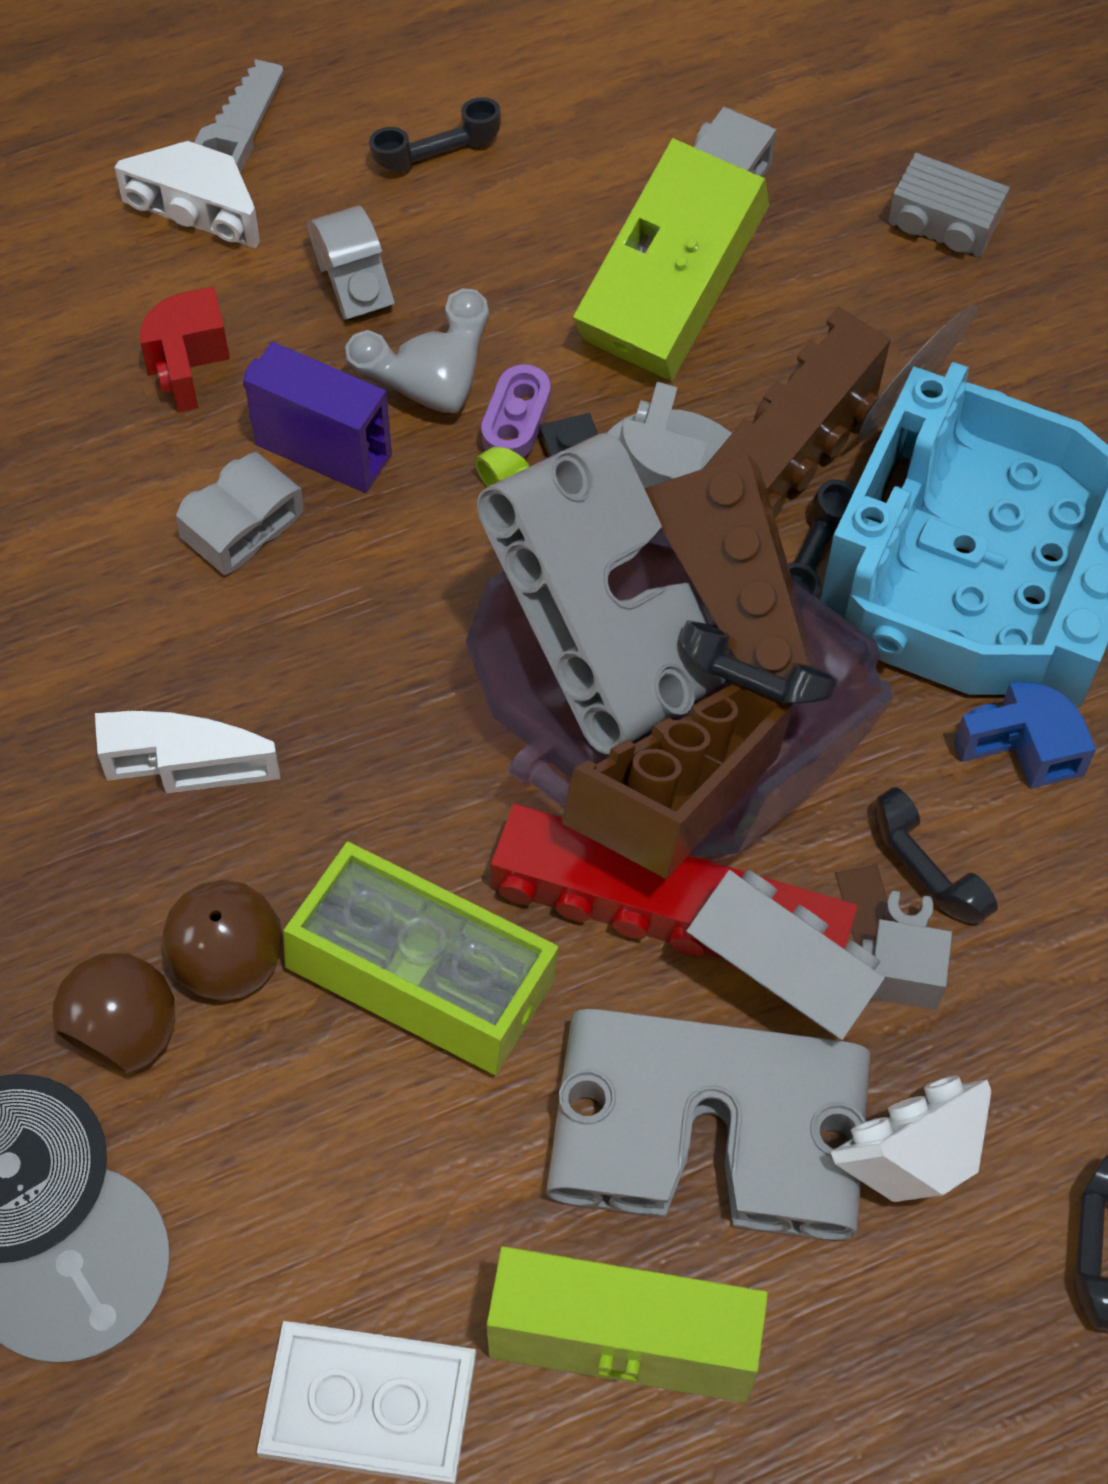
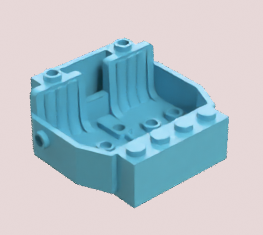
[819,361,1108,707]

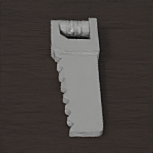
[194,59,284,174]

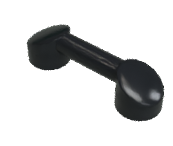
[369,97,501,171]
[788,479,855,610]
[680,620,838,704]
[875,787,998,923]
[1074,1154,1108,1331]

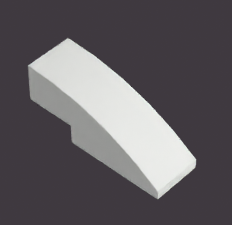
[95,711,281,794]

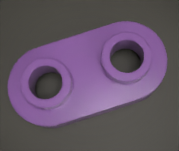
[481,364,551,457]

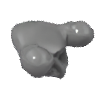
[344,288,490,413]

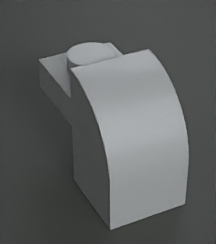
[305,205,395,320]
[618,382,708,488]

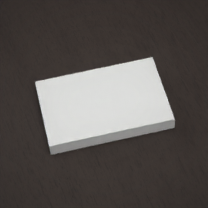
[257,1321,477,1484]

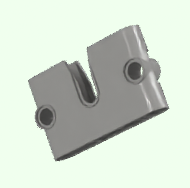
[477,433,726,754]
[546,1009,871,1240]

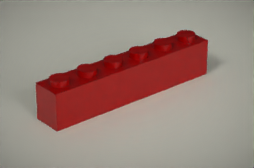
[491,803,858,971]

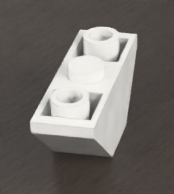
[114,141,260,249]
[831,1076,991,1202]

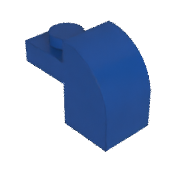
[954,682,1096,789]

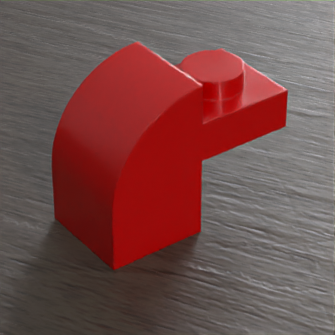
[140,286,230,413]

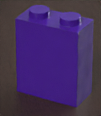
[243,342,392,493]

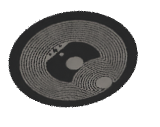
[0,1074,107,1263]

